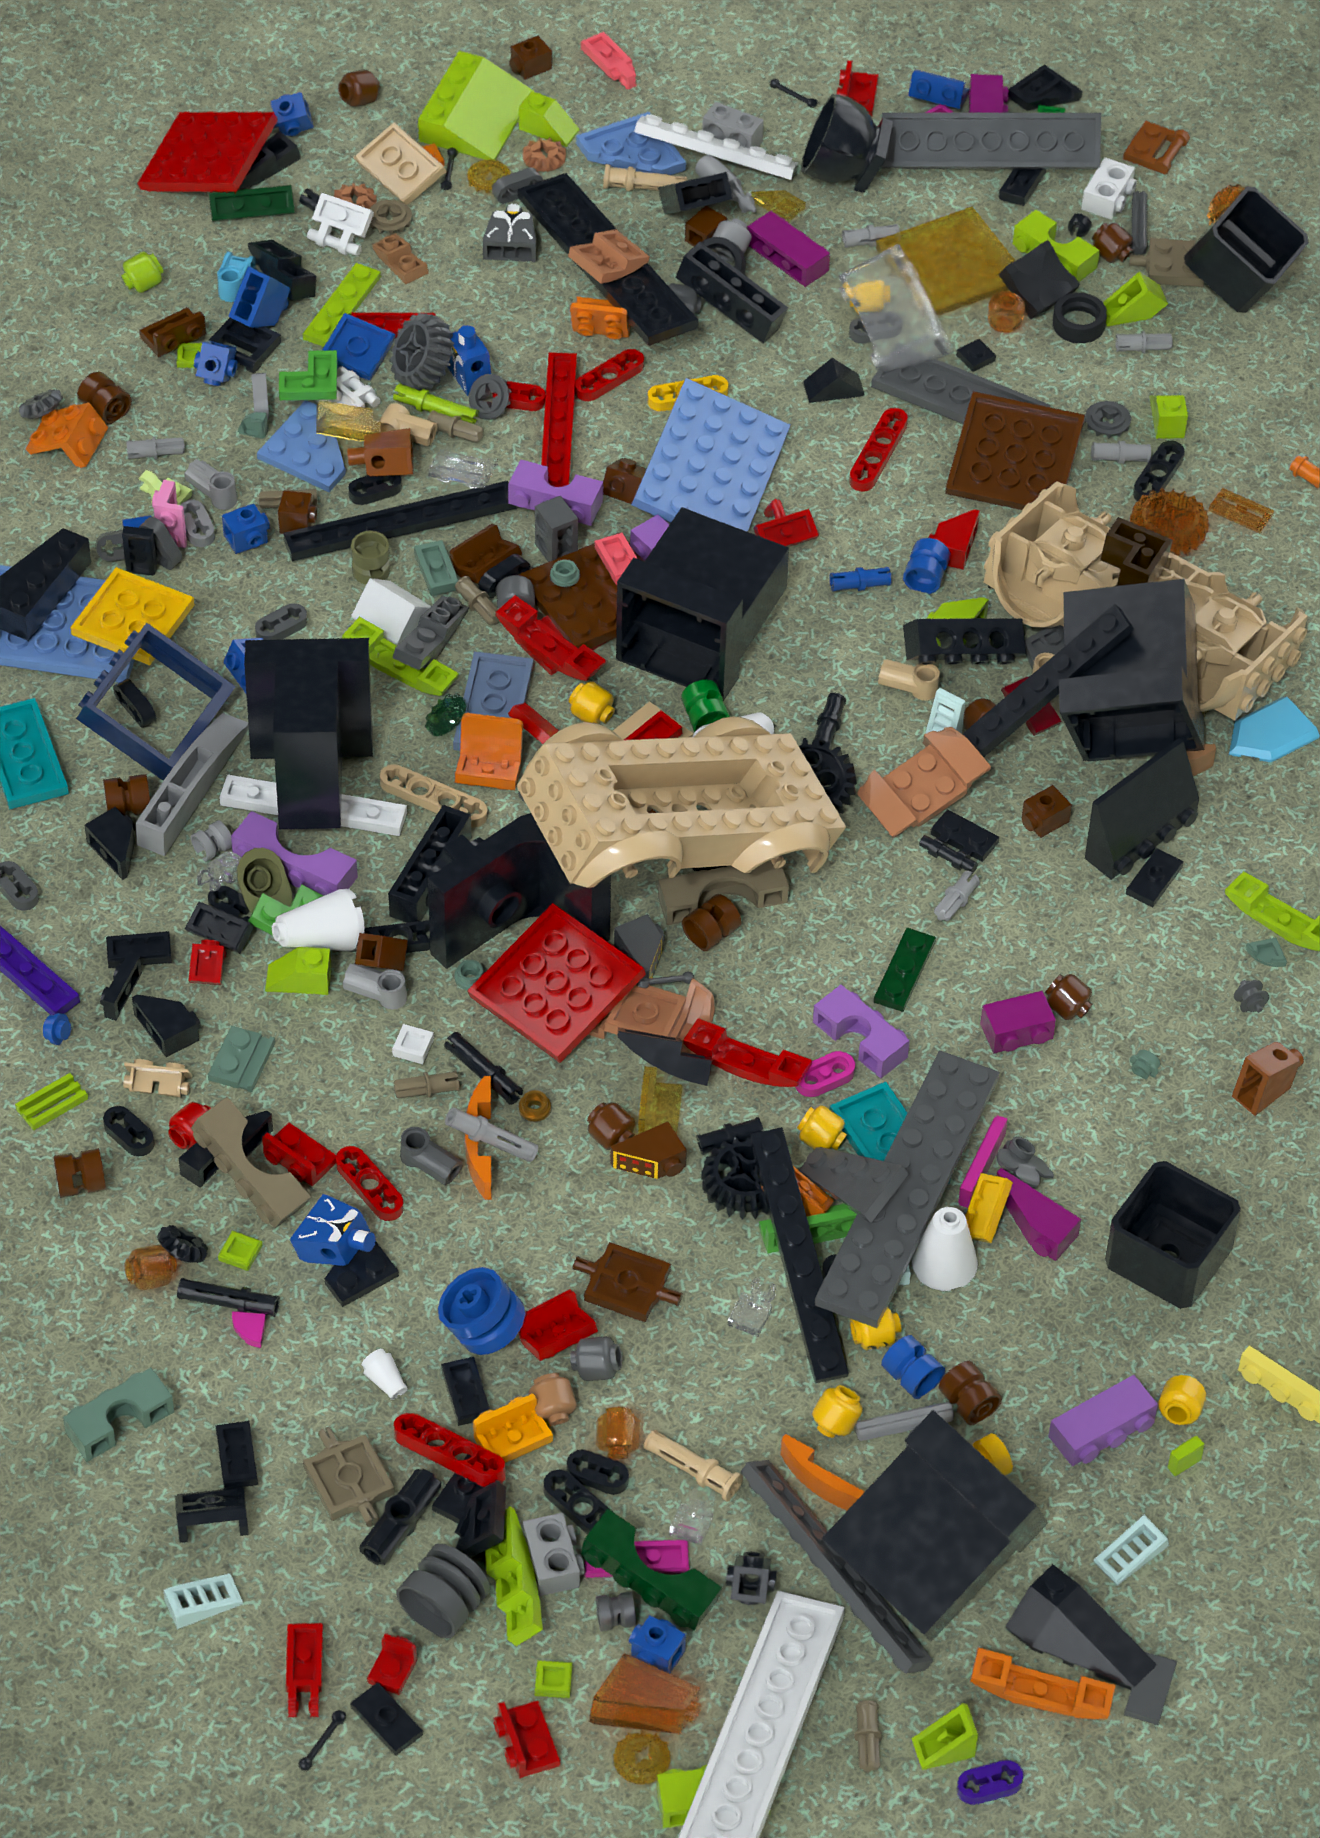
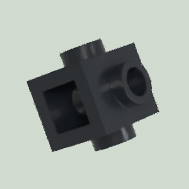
[726,1552,777,1605]

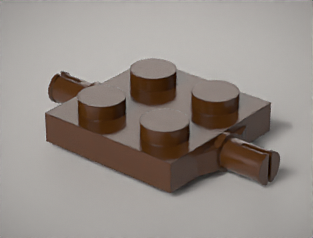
[573,1242,683,1323]

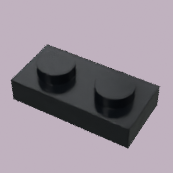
[999,169,1046,206]
[100,952,142,1021]

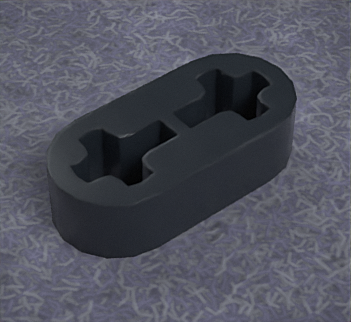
[348,475,402,505]
[478,554,530,598]
[113,678,156,728]
[208,885,255,929]
[103,1106,154,1157]
[567,1450,629,1495]

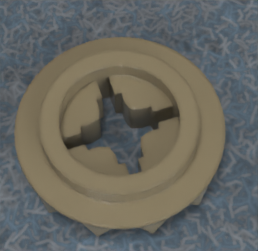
[370,200,412,235]

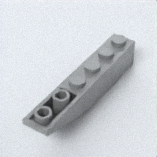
[136,713,249,856]

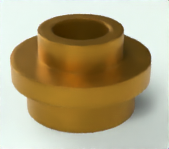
[519,1090,551,1122]

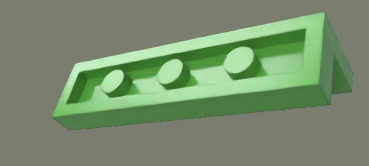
[759,1204,857,1254]

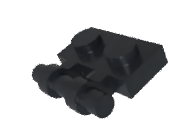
[919,809,999,874]

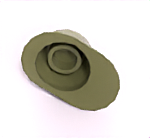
[237,848,293,913]

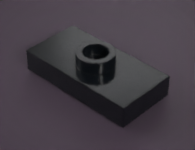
[122,526,157,576]
[1126,848,1184,908]
[185,901,254,954]
[106,931,172,968]
[441,1357,490,1426]
[215,1421,258,1489]
[432,1454,483,1524]
[350,1682,423,1756]

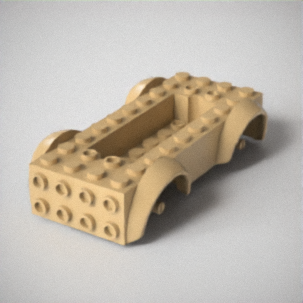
[983,481,1308,720]
[517,716,846,888]

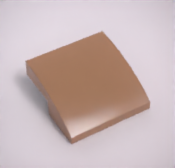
[568,230,650,284]

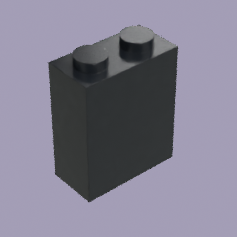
[658,172,733,214]

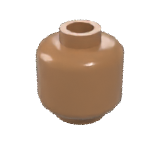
[528,1373,577,1426]

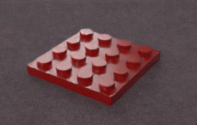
[137,111,278,192]
[467,903,646,1063]

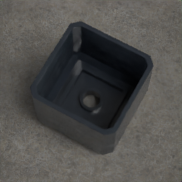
[1184,186,1309,313]
[1105,1161,1241,1309]

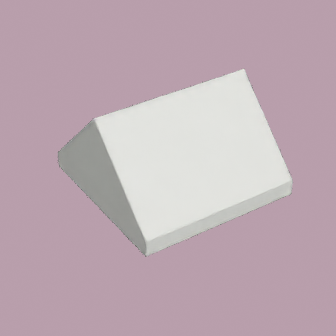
[351,578,431,645]

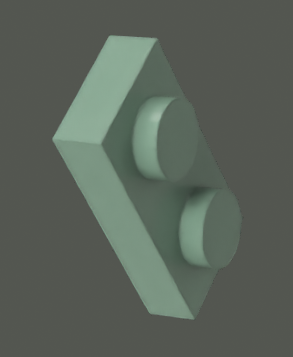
[414,540,458,596]

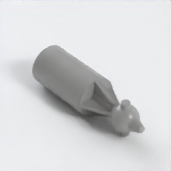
[695,155,757,213]

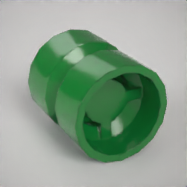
[681,680,730,732]

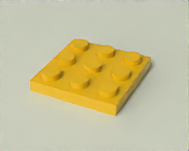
[71,567,195,665]

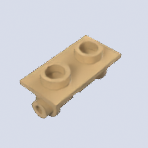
[123,1059,192,1098]

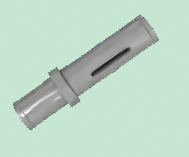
[445,1107,538,1162]

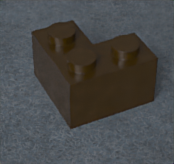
[1100,517,1173,586]

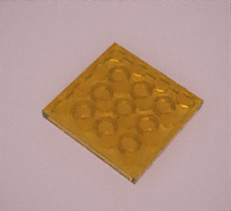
[875,206,1016,319]

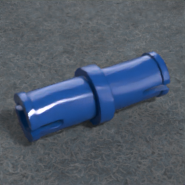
[829,567,891,592]

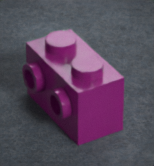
[980,991,1056,1054]

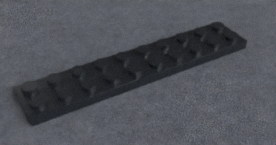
[517,173,698,346]

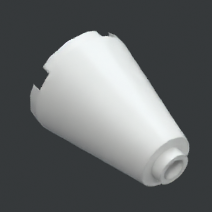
[272,889,364,952]
[912,1207,978,1291]

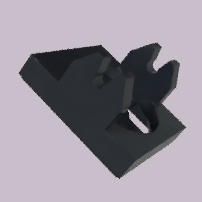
[175,1487,249,1543]

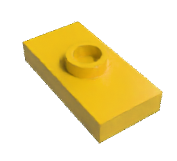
[965,1173,1013,1243]

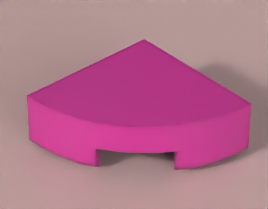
[232,1311,266,1348]

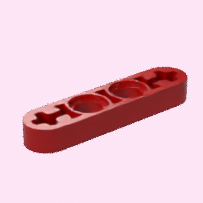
[849,408,908,492]
[393,1413,506,1487]

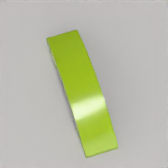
[342,616,459,696]
[1225,871,1320,951]

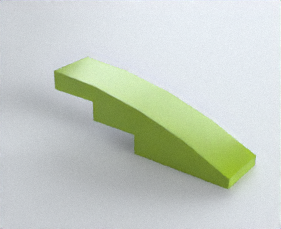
[485,1506,543,1646]

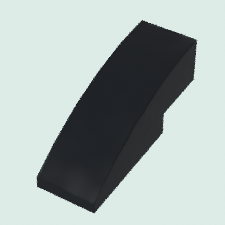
[238,131,301,190]
[248,239,316,300]
[617,1027,712,1086]
[178,1111,273,1188]

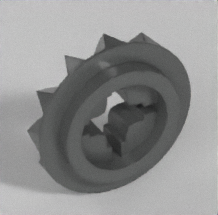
[469,374,512,420]
[19,390,63,419]
[1085,401,1131,439]

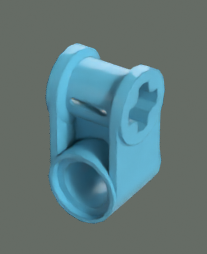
[217,252,256,302]

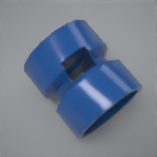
[903,538,950,594]
[881,1335,945,1399]

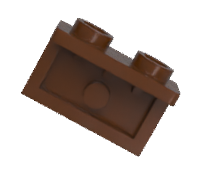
[139,307,206,357]
[603,458,647,504]
[449,524,522,584]

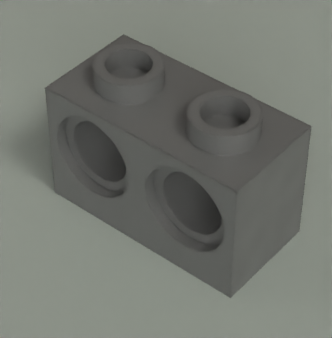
[535,495,578,562]

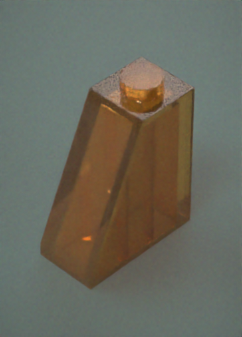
[589,1653,702,1734]

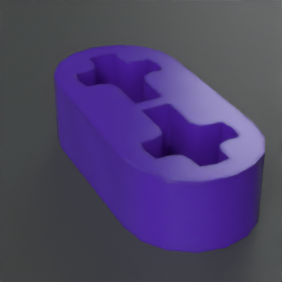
[956,1760,1024,1805]

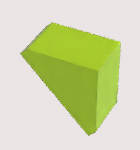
[911,1703,978,1770]

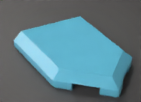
[1229,697,1320,762]

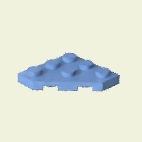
[576,112,686,175]
[257,400,346,492]

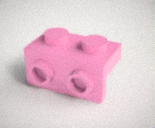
[152,480,187,548]

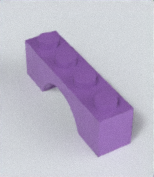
[231,811,358,896]

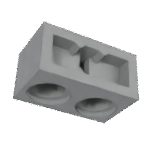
[702,102,764,148]
[522,1513,585,1596]

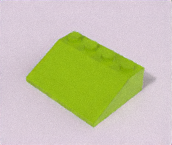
[418,51,534,162]

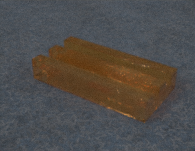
[1209,488,1274,534]

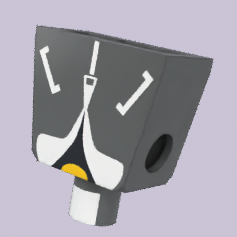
[483,204,536,262]

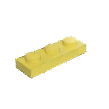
[1238,1345,1320,1424]

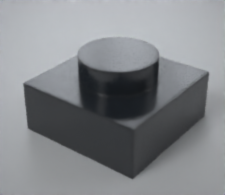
[956,338,996,372]

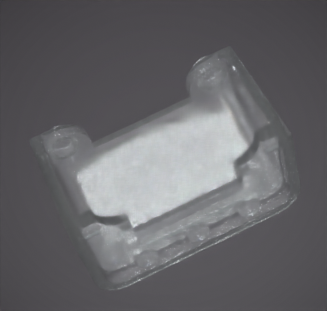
[839,243,954,372]

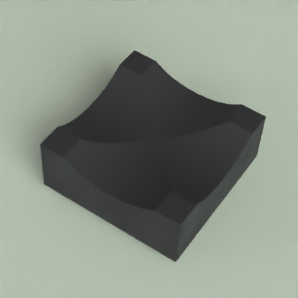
[999,240,1080,320]

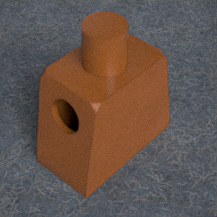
[347,428,413,476]
[1232,1042,1304,1116]

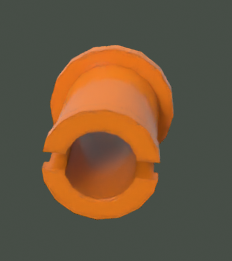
[1290,455,1320,489]

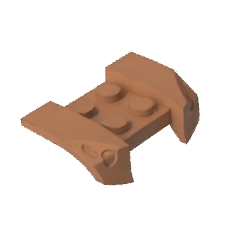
[857,727,991,838]
[588,978,715,1054]

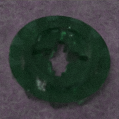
[425,693,467,737]

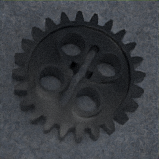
[799,738,857,814]

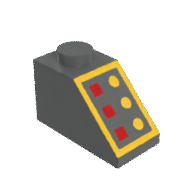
[614,914,665,986]

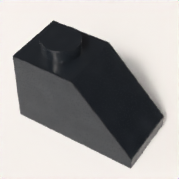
[84,807,136,880]
[132,994,201,1057]

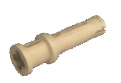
[603,164,687,192]
[644,1430,743,1502]

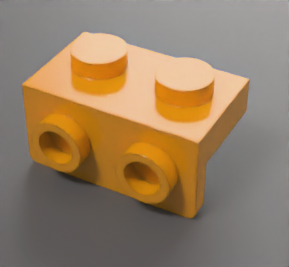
[473,1394,553,1463]

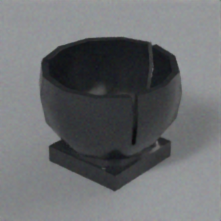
[801,94,893,192]

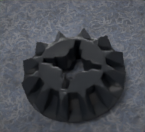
[157,1225,208,1263]

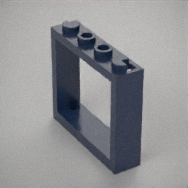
[76,623,236,780]

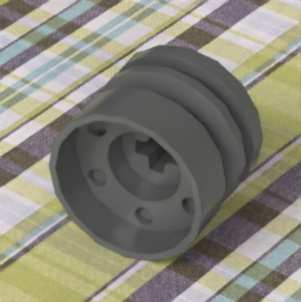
[396,1544,490,1638]

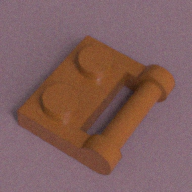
[1123,121,1190,175]

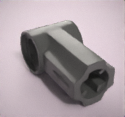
[400,1127,463,1185]

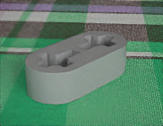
[251,373,269,419]
[181,500,215,547]

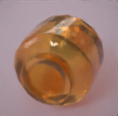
[987,291,1025,333]
[124,1244,177,1290]
[596,1407,641,1459]

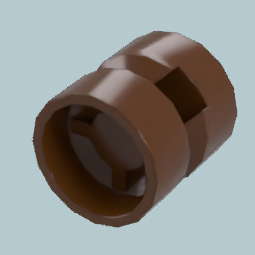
[77,371,132,424]
[103,774,150,816]
[682,894,741,951]
[53,1148,106,1198]
[938,1361,1002,1426]

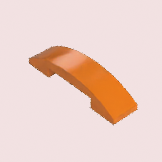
[465,1076,491,1200]
[781,1434,865,1510]
[970,1647,1115,1719]

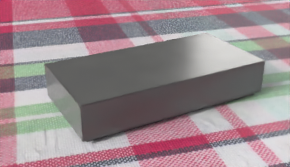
[1124,1652,1177,1725]

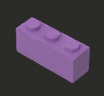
[1048,1375,1158,1466]

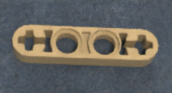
[380,764,487,828]

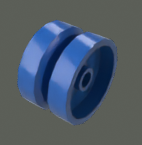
[438,1267,525,1355]

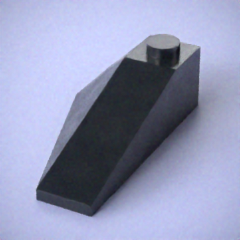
[1005,1564,1157,1690]

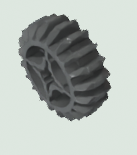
[389,313,454,390]

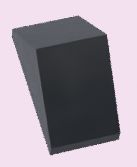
[803,357,865,403]

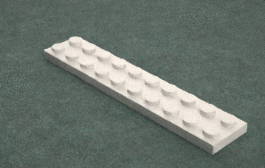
[678,1591,845,1838]

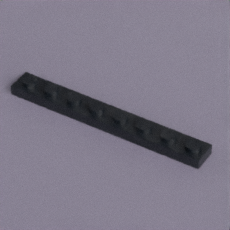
[283,480,517,561]
[963,604,1135,757]
[749,1127,849,1384]

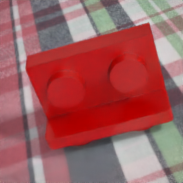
[837,60,879,117]
[262,1122,336,1187]
[493,1700,560,1778]

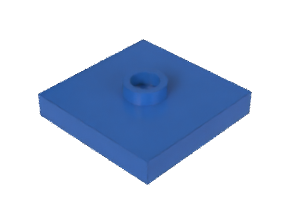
[322,313,395,381]

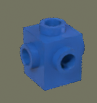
[270,92,314,136]
[194,341,237,386]
[222,503,270,554]
[629,1615,686,1678]

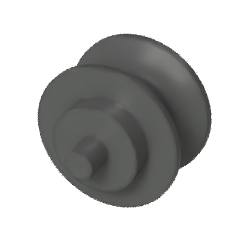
[1234,980,1269,1013]

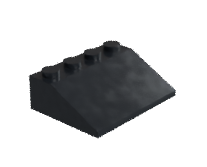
[1084,738,1199,880]

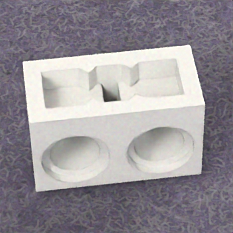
[1082,158,1137,220]

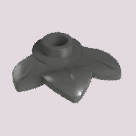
[996,1136,1054,1188]

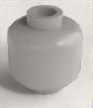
[713,218,752,262]

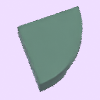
[238,412,268,439]
[1246,937,1287,967]

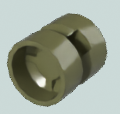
[351,531,390,585]

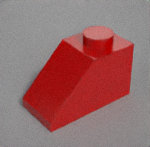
[928,509,980,570]

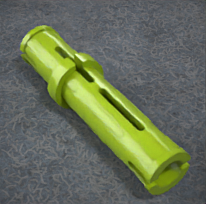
[393,383,479,424]

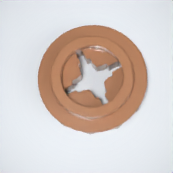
[523,137,566,172]
[334,182,376,209]

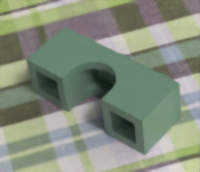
[63,1368,174,1462]

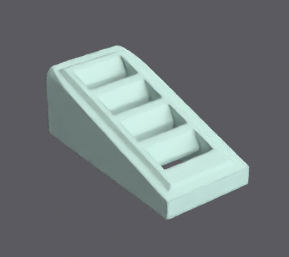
[926,688,965,734]
[1093,1515,1169,1586]
[163,1574,243,1629]

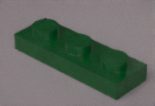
[209,185,295,222]
[874,928,936,1012]

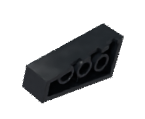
[0,528,91,641]

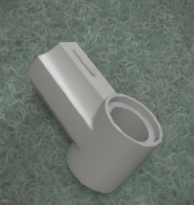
[184,459,238,510]
[343,963,407,1010]

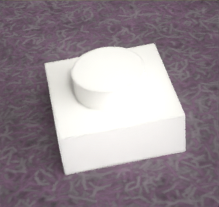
[392,1024,434,1064]

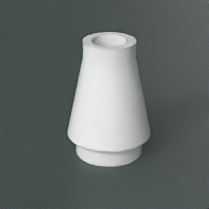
[361,1349,408,1400]

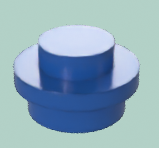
[43,1013,71,1045]

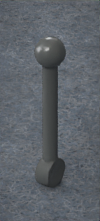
[636,971,694,988]

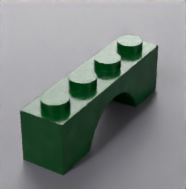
[580,1509,723,1631]

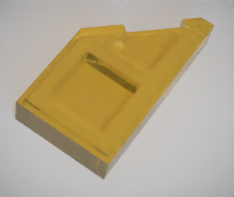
[750,190,806,223]

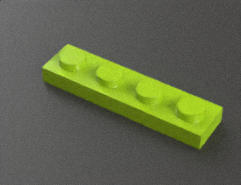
[303,263,381,347]

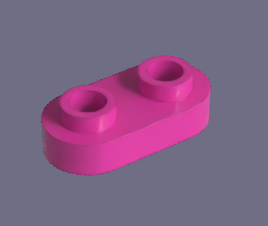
[795,1051,855,1097]

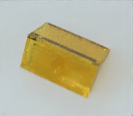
[316,400,381,442]
[638,1066,682,1134]

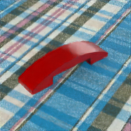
[495,595,606,681]
[683,1018,812,1087]

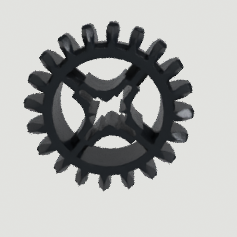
[701,1136,769,1220]

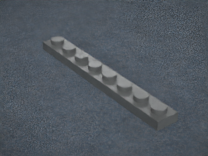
[740,1460,934,1674]

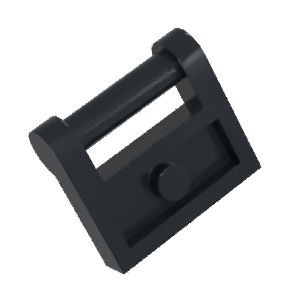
[208,317,281,374]

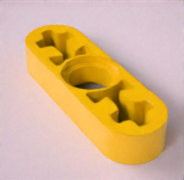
[647,375,728,411]

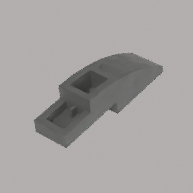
[392,595,469,670]

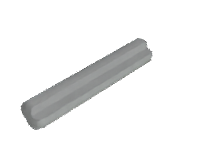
[855,1402,954,1441]

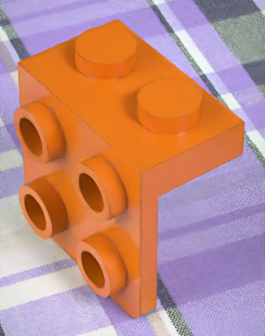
[570,297,630,340]
[26,402,109,468]
[455,713,523,790]

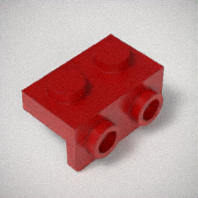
[518,1289,598,1361]

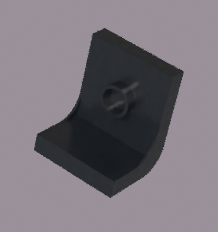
[426,813,611,969]

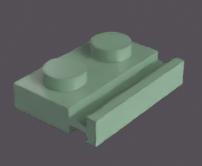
[208,1025,275,1093]

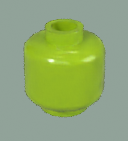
[120,251,164,293]

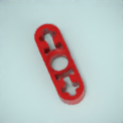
[575,349,644,401]
[336,1146,404,1221]

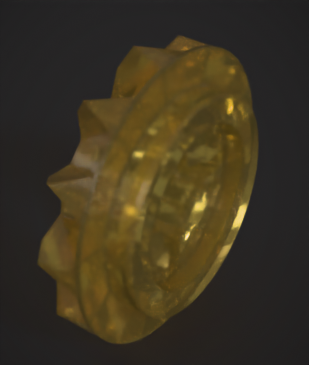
[467,160,511,195]
[613,1729,671,1785]

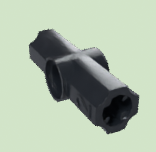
[359,1468,441,1566]

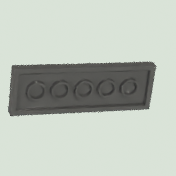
[871,344,1050,424]

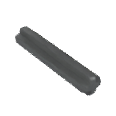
[1132,191,1147,255]

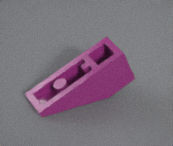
[996,1168,1081,1261]

